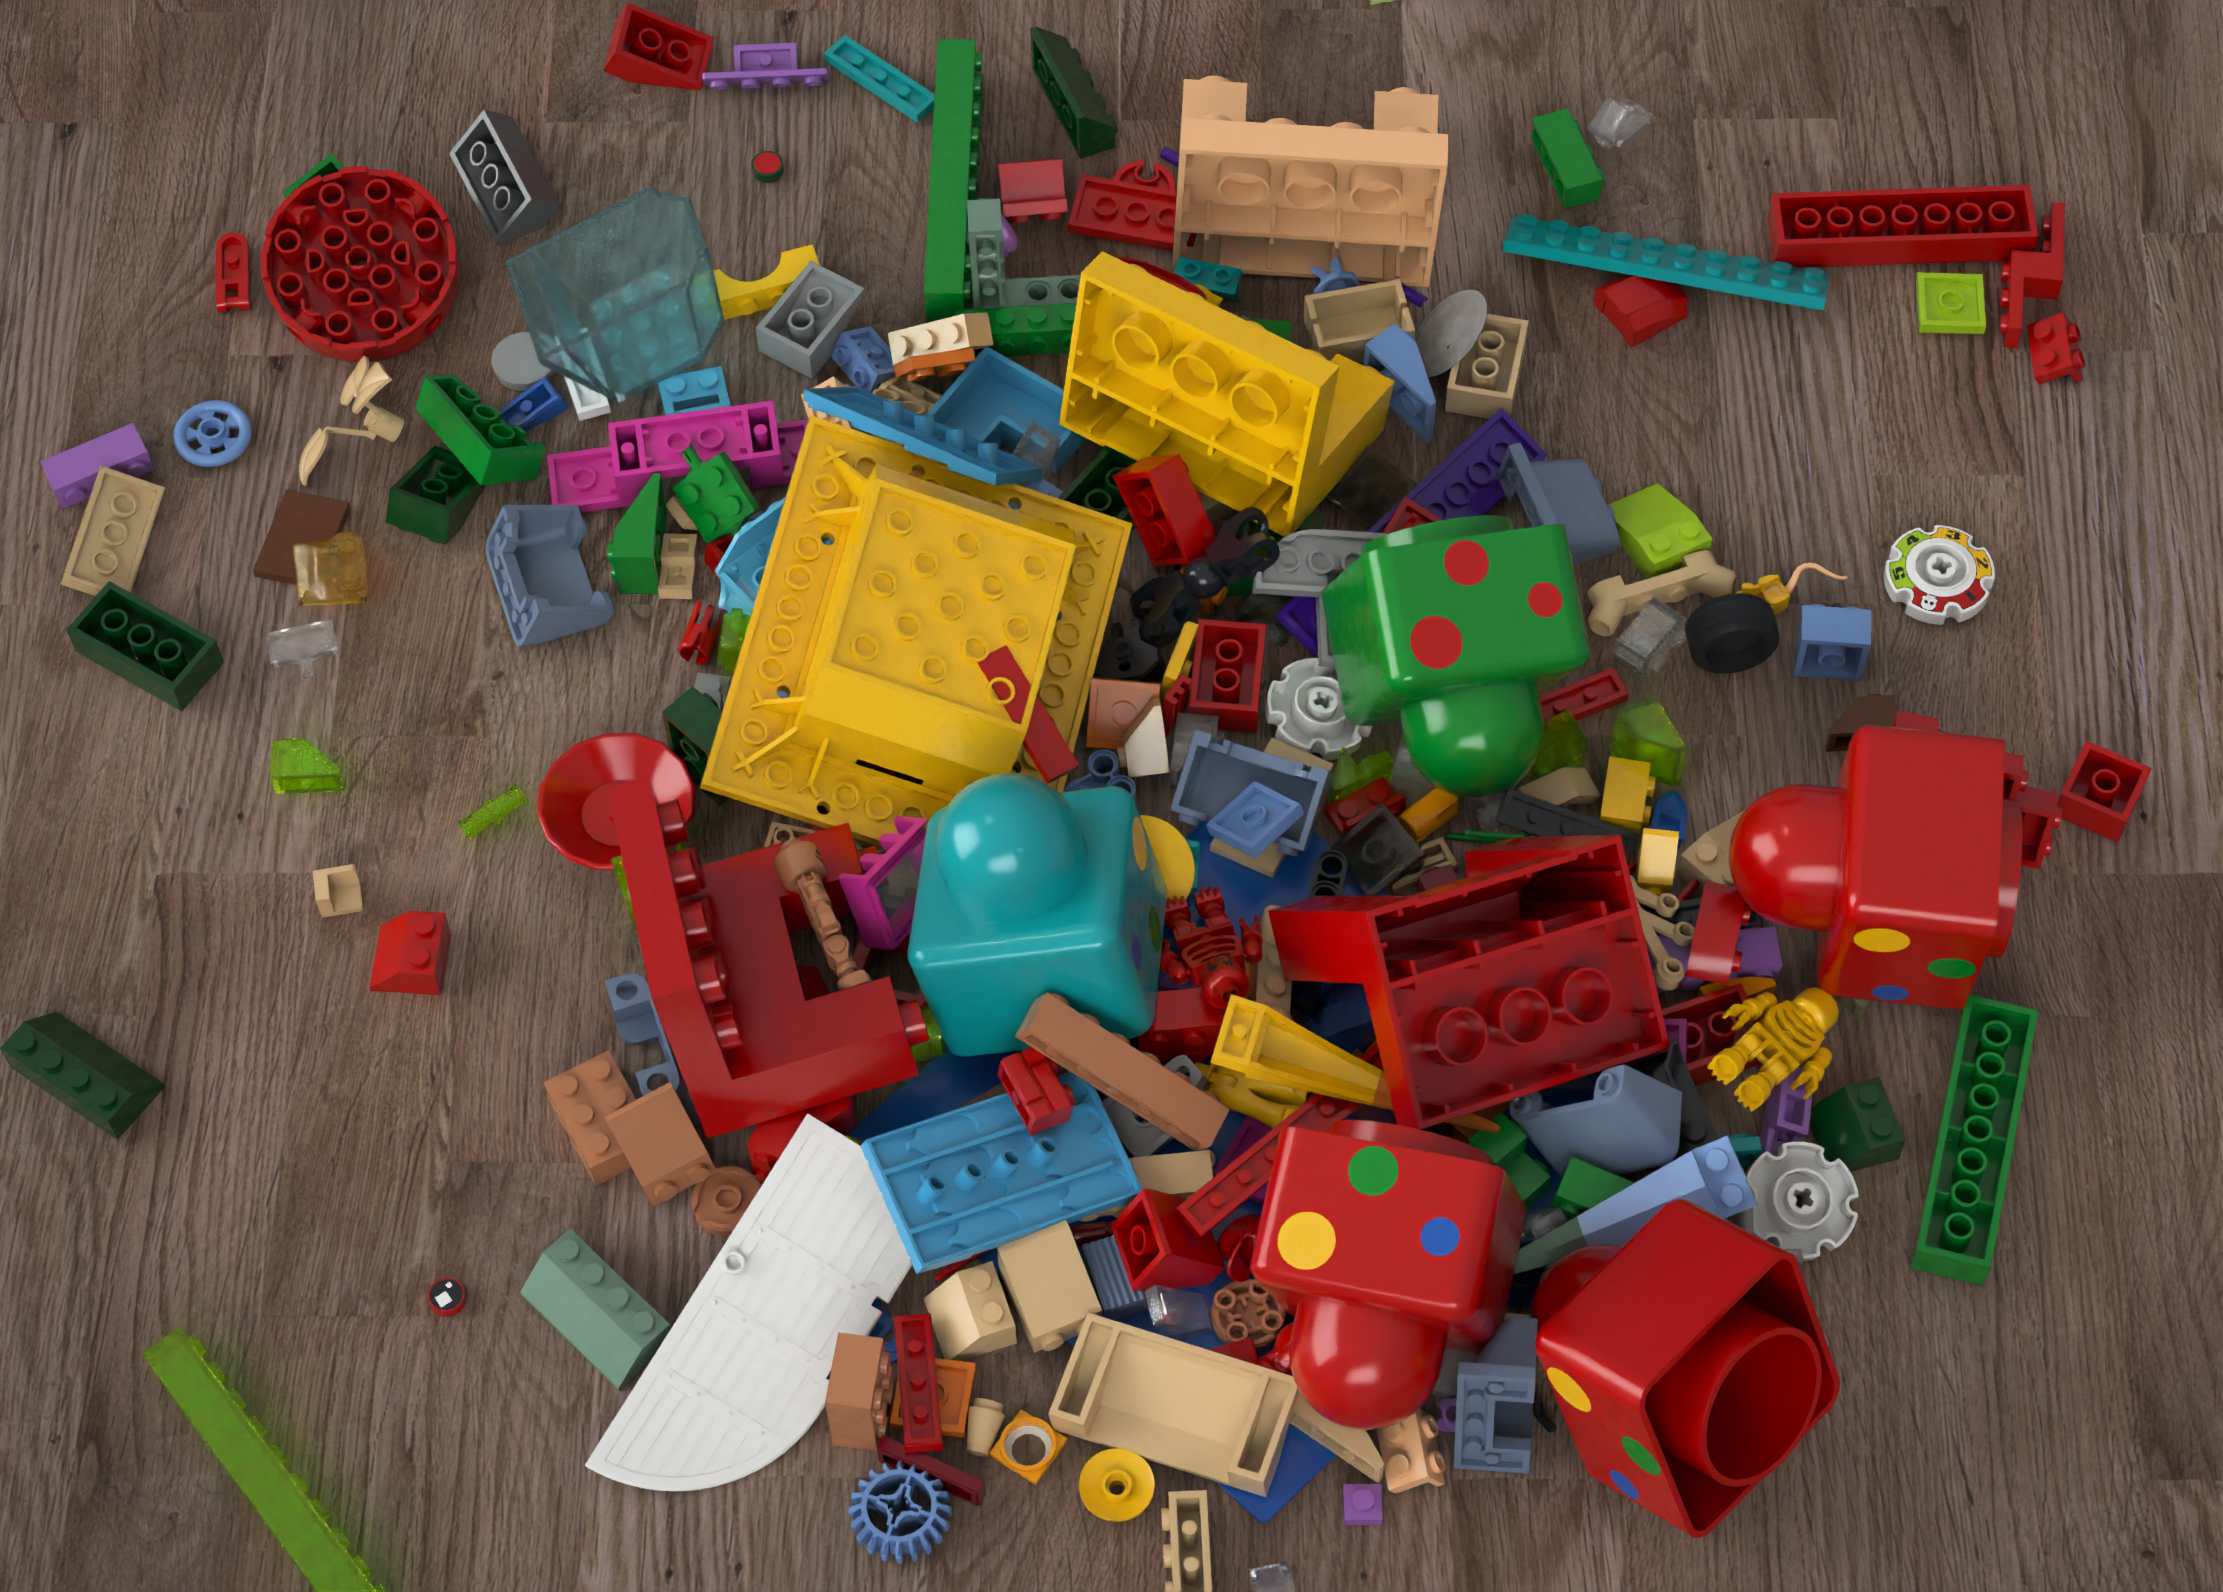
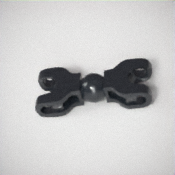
[1129,507,1280,649]

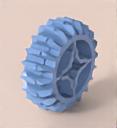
[848,1461,952,1564]

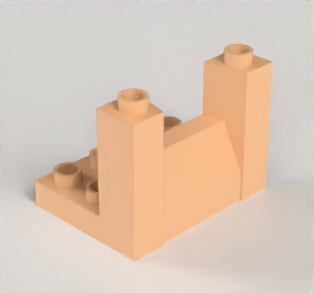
[1172,75,1448,287]

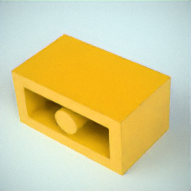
[1600,756,1656,839]

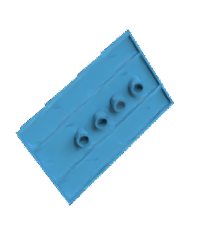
[804,386,1043,486]
[861,1072,1143,1274]

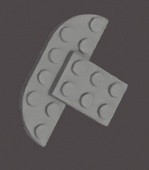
[1252,529,1388,667]

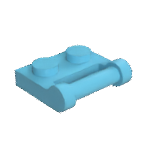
[657,366,731,415]

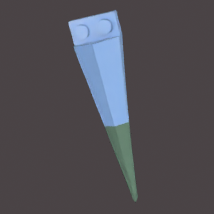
[1514,1135,1758,1274]

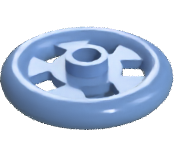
[173,400,252,467]

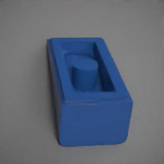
[499,376,569,431]

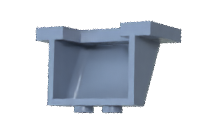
[1497,442,1619,566]
[1454,1317,1538,1474]

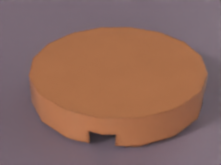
[691,1166,761,1236]

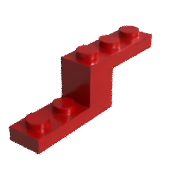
[1998,202,2065,348]

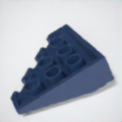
[1304,982,1376,1054]

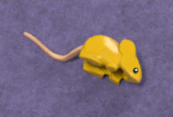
[1735,563,1847,615]

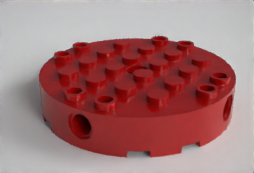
[260,166,461,362]

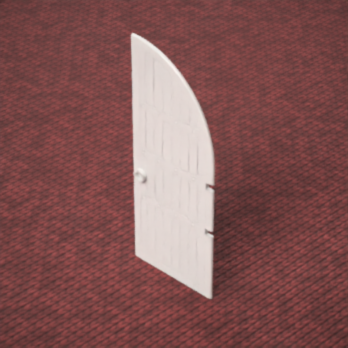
[585,1113,912,1491]

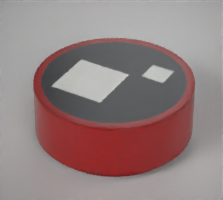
[428,1278,467,1317]

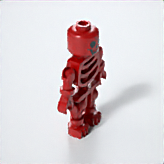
[1160,886,1263,1010]

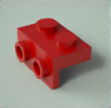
[2027,312,2086,384]

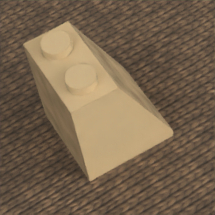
[997,1220,1102,1353]

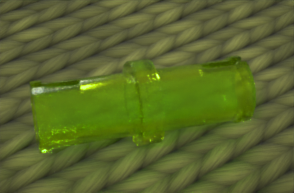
[457,784,528,840]

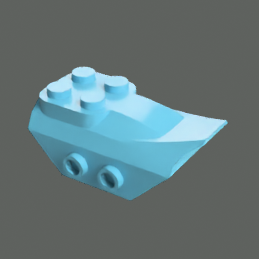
[715,498,832,631]

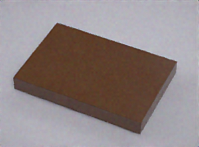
[253,489,351,589]

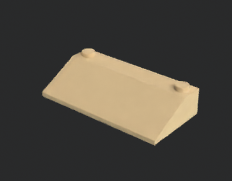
[1048,1312,1299,1497]

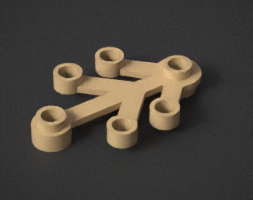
[1630,875,1695,990]

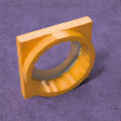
[989,1409,1068,1485]

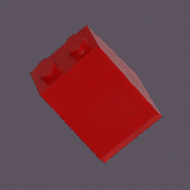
[747,1097,857,1184]
[1111,1188,1225,1291]

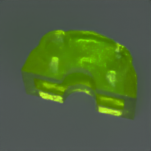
[1527,709,1587,780]

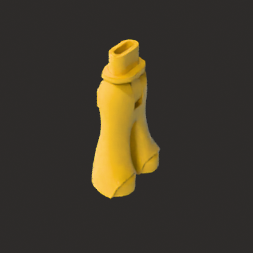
[1195,1062,1316,1129]

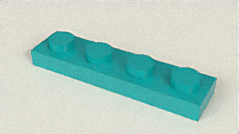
[824,35,935,123]

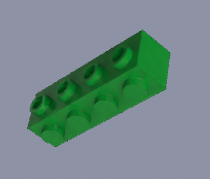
[955,303,1077,358]

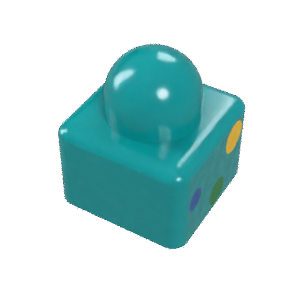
[907,773,1167,1056]

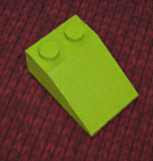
[1609,483,1712,579]

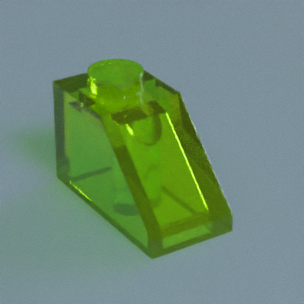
[270,738,345,794]

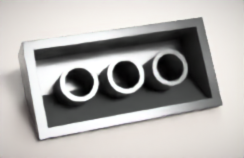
[449,109,560,245]

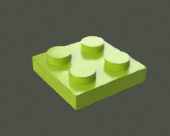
[1916,272,1986,334]

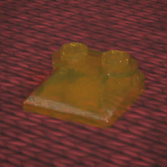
[292,532,368,606]

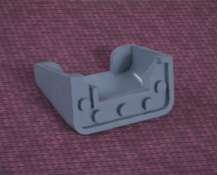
[486,505,614,646]
[1170,730,1335,857]
[1510,1065,1682,1177]

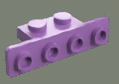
[702,43,829,90]

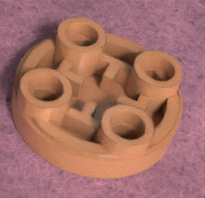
[1211,1279,1286,1352]

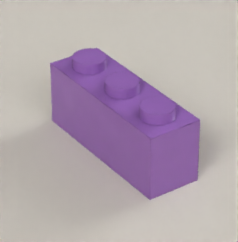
[40,423,154,509]

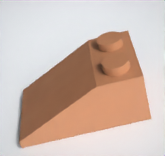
[605,1082,717,1207]

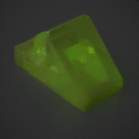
[1330,746,1394,804]

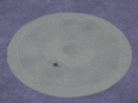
[1415,289,1487,377]

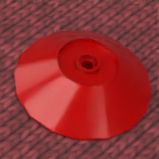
[537,733,696,870]

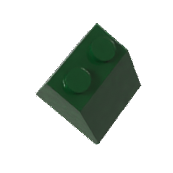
[1809,1077,1905,1172]

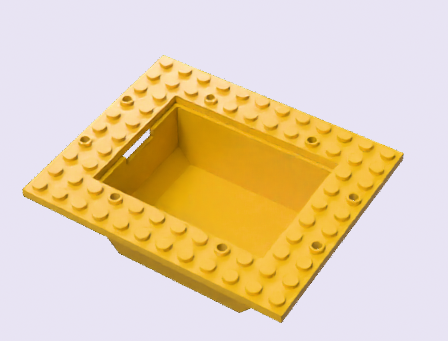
[700,415,1132,846]

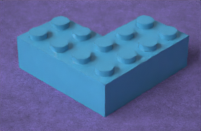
[926,347,1087,474]

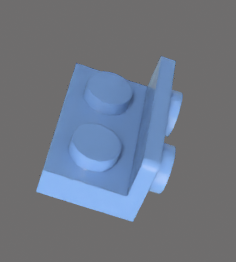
[832,326,895,393]

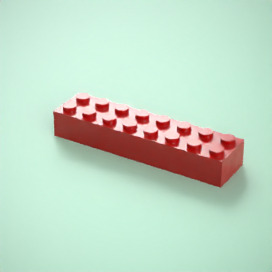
[1767,185,2038,268]

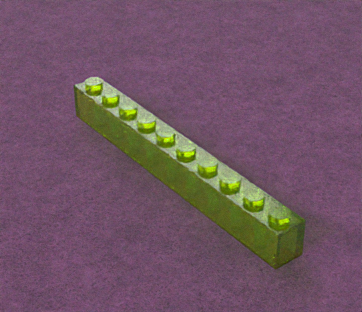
[142,1327,386,1592]

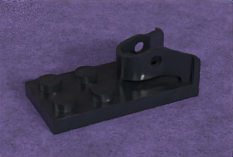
[1608,1039,1719,1173]

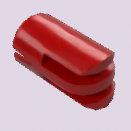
[678,600,728,665]

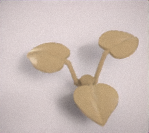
[299,355,404,487]

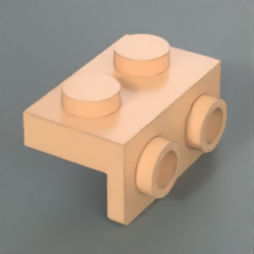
[1377,1408,1446,1494]

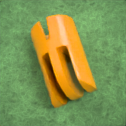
[1397,787,1459,843]

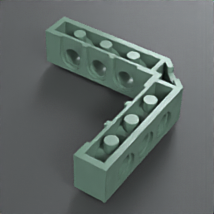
[967,198,1081,309]

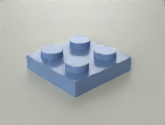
[1206,781,1304,858]

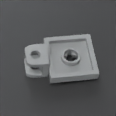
[1102,1055,1207,1157]

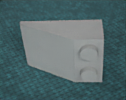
[756,261,865,379]

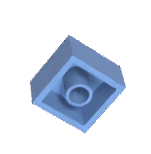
[1793,604,1871,681]

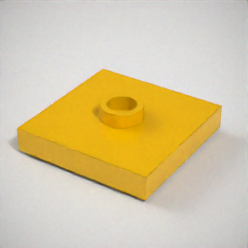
[1159,621,1199,707]

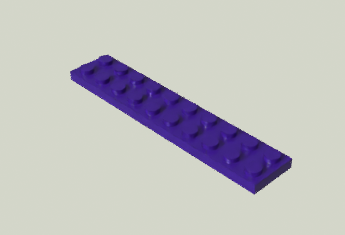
[1275,408,1548,658]

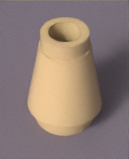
[966,1398,1005,1457]

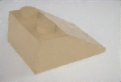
[1677,810,1745,896]

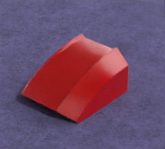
[1593,275,1688,348]

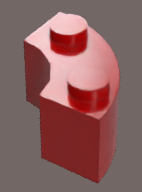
[1685,881,1751,985]

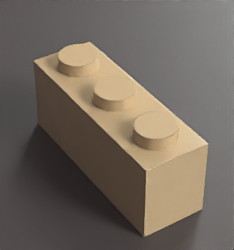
[888,313,993,365]

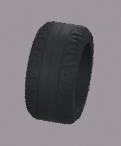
[1685,593,1779,674]

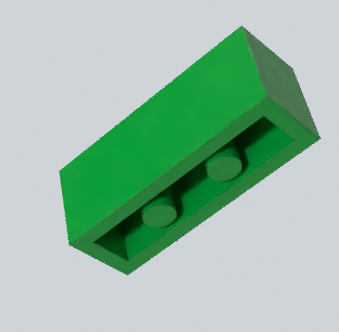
[1530,108,1605,209]

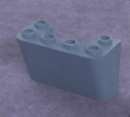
[605,973,702,1128]

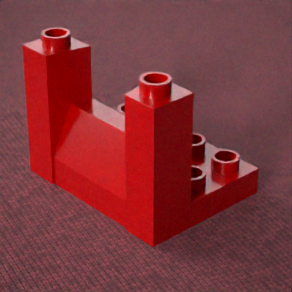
[607,776,930,1139]
[1268,835,1670,1130]

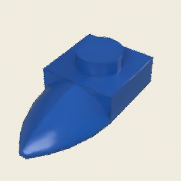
[1648,790,1688,849]

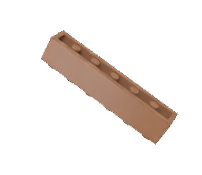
[1015,992,1230,1151]

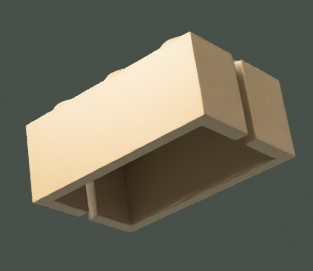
[1304,279,1415,363]

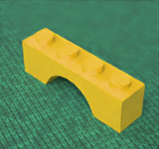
[688,244,820,326]

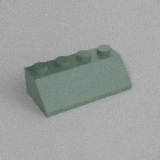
[520,1228,671,1391]

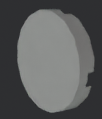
[491,332,557,391]

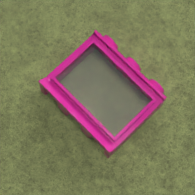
[838,816,928,950]

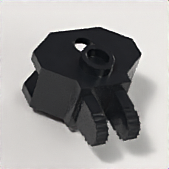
[1093,618,1167,683]

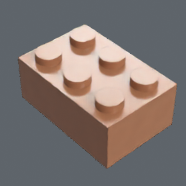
[544,1050,636,1186]
[825,1332,895,1451]

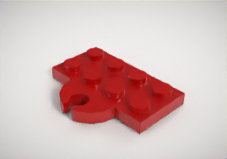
[1068,160,1197,251]

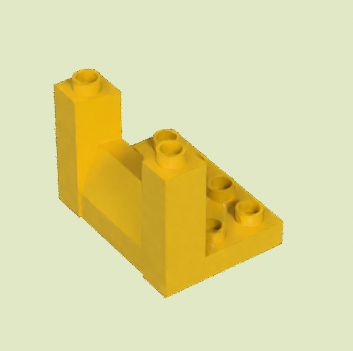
[1059,251,1395,537]

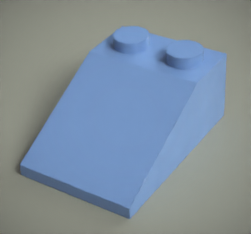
[1364,324,1436,444]

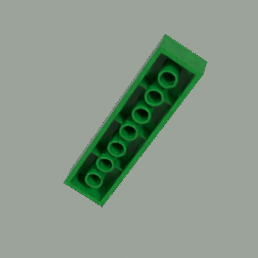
[1910,995,2039,1286]

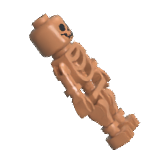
[774,838,871,991]

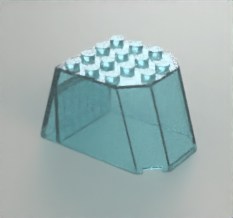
[505,187,724,403]

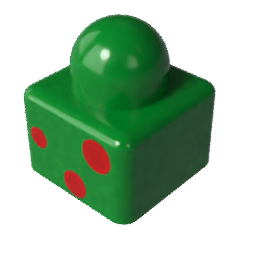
[1321,515,1590,798]

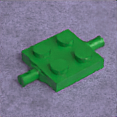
[672,446,761,544]

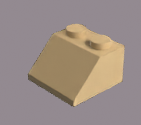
[924,1261,1017,1361]

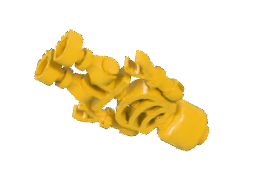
[1707,987,1839,1112]

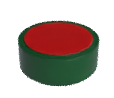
[751,151,784,183]

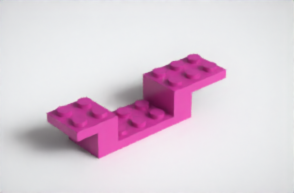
[547,400,809,513]

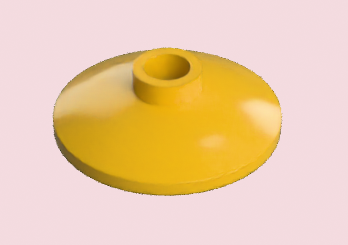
[1079,1448,1155,1522]

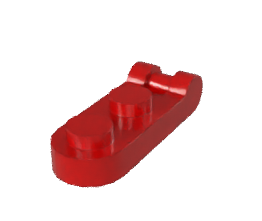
[216,232,252,313]

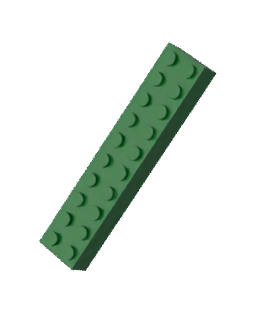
[924,39,984,323]

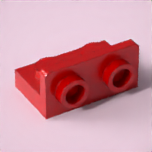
[1324,776,1406,845]

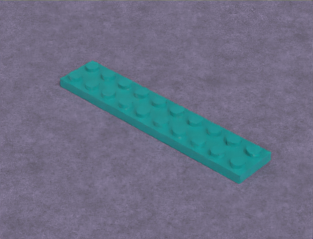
[1503,214,1831,311]

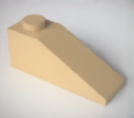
[1290,1391,1385,1483]

